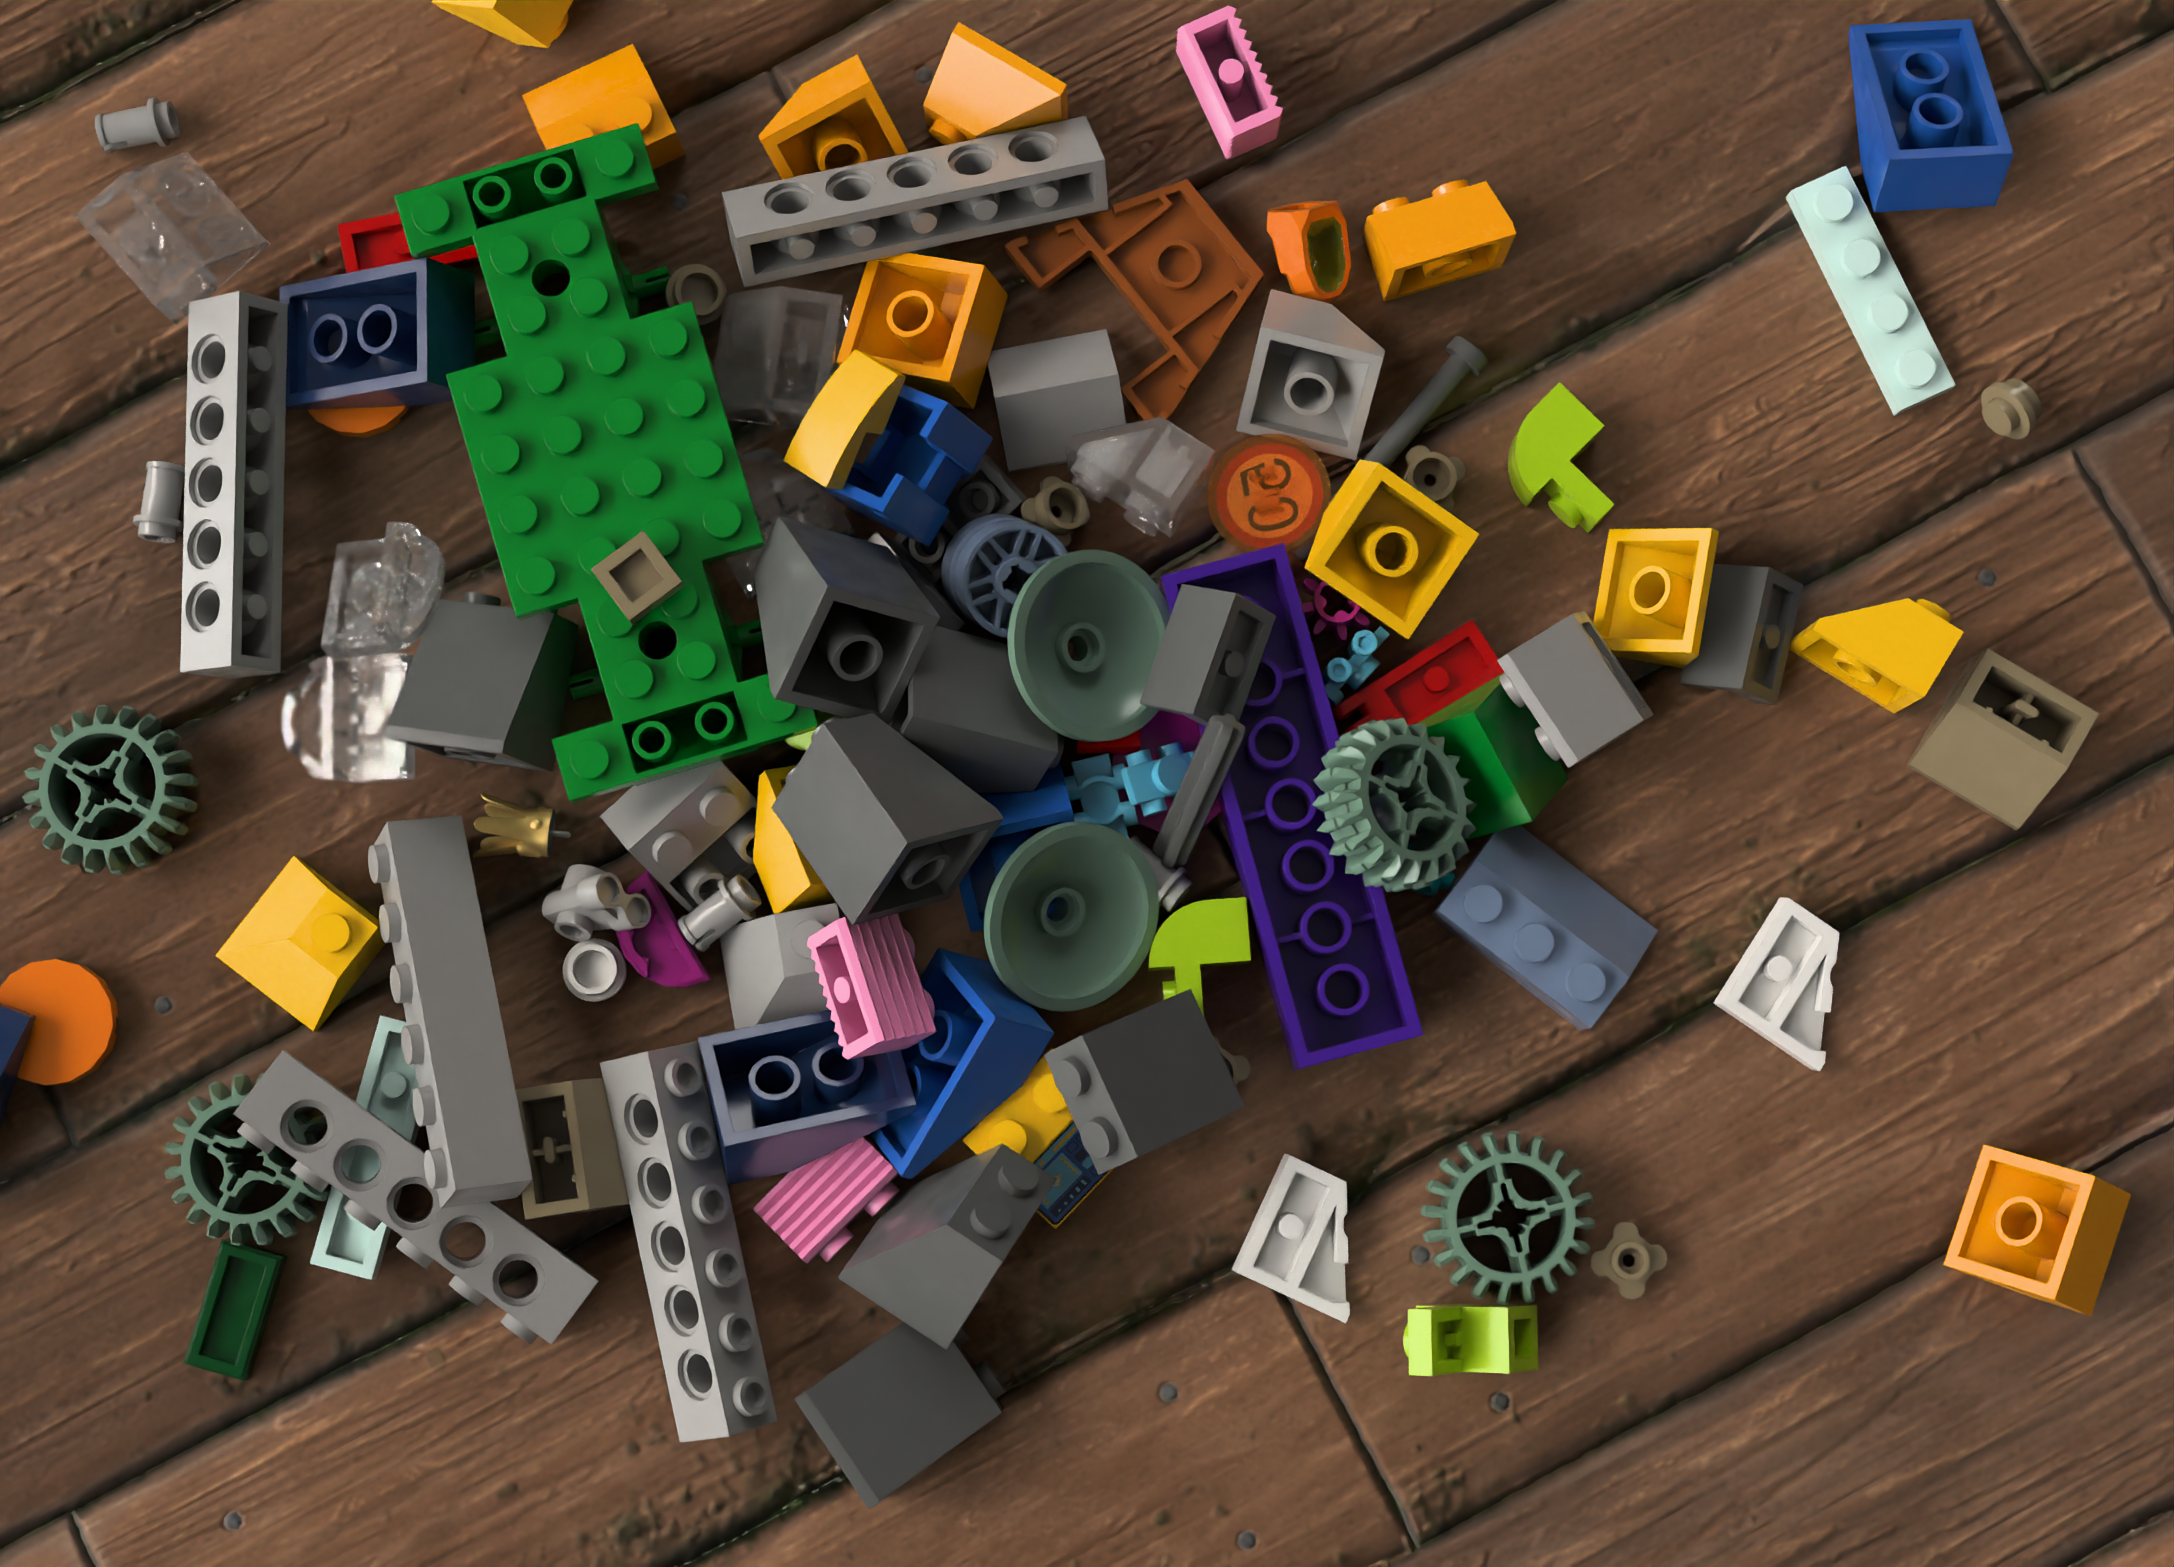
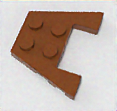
[1005,179,1264,437]

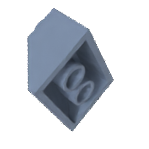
[1430,825,1658,1031]

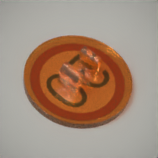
[1207,434,1331,554]

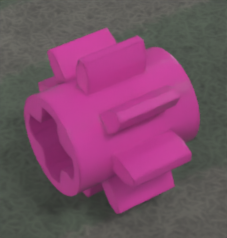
[1301,578,1370,645]

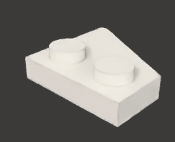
[1713,897,1840,1071]
[1231,1153,1350,1323]

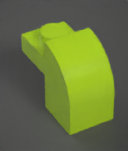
[1508,382,1615,533]
[1148,897,1251,1016]
[1403,1304,1539,1376]

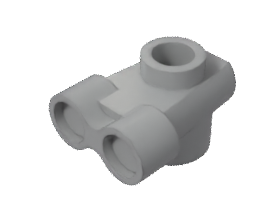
[542,864,651,941]

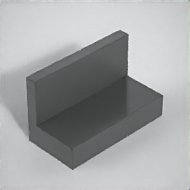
[1680,564,1803,705]
[1139,584,1276,726]

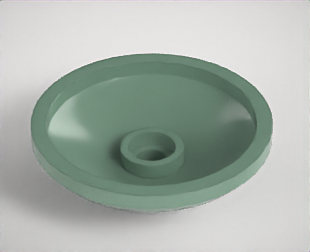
[1008,549,1170,742]
[984,822,1159,1012]

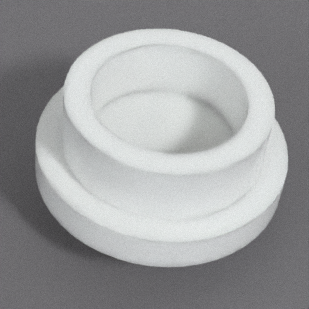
[563,938,627,1002]

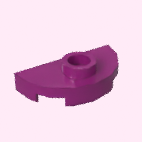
[616,870,712,988]

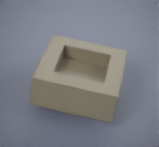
[591,530,685,624]

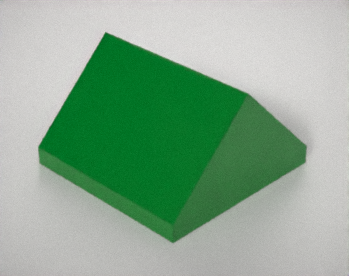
[1416,672,1568,841]

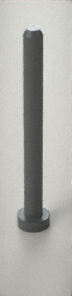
[1291,336,1489,563]

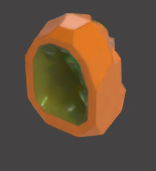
[1267,201,1351,303]

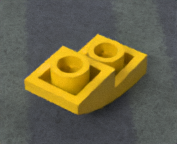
[783,349,906,490]

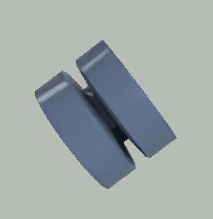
[941,514,1068,638]

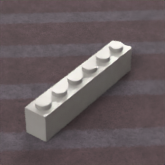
[368,815,533,1208]

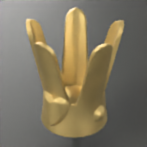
[473,792,571,858]

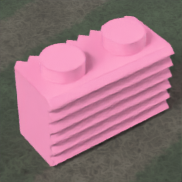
[1176,6,1283,159]
[807,913,937,1060]
[753,1136,900,1264]

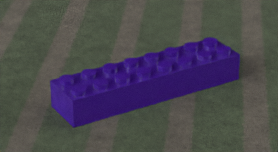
[1159,543,1423,1071]

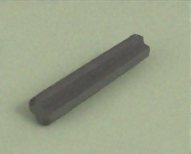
[1153,712,1245,868]

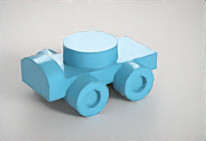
[1322,626,1390,707]
[1120,742,1195,817]
[1064,754,1138,839]

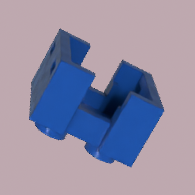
[806,384,993,546]

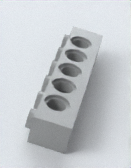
[722,116,1108,287]
[180,291,288,679]
[600,1041,778,1442]
[233,1049,598,1344]

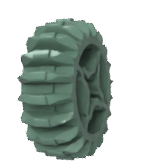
[22,705,199,875]
[1312,718,1478,892]
[164,1073,330,1246]
[1420,1131,1595,1305]

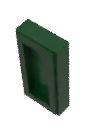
[183,1239,288,1381]

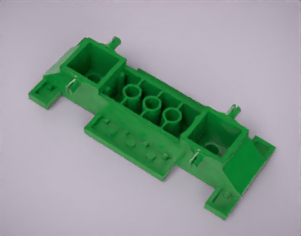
[394,123,819,803]

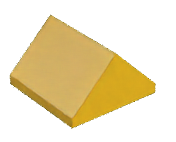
[1593,528,1719,668]

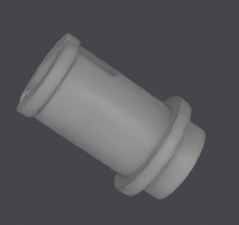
[95,97,180,154]
[133,461,185,543]
[1130,835,1193,913]
[678,875,762,952]

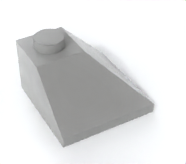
[1236,289,1385,460]
[719,903,844,1030]

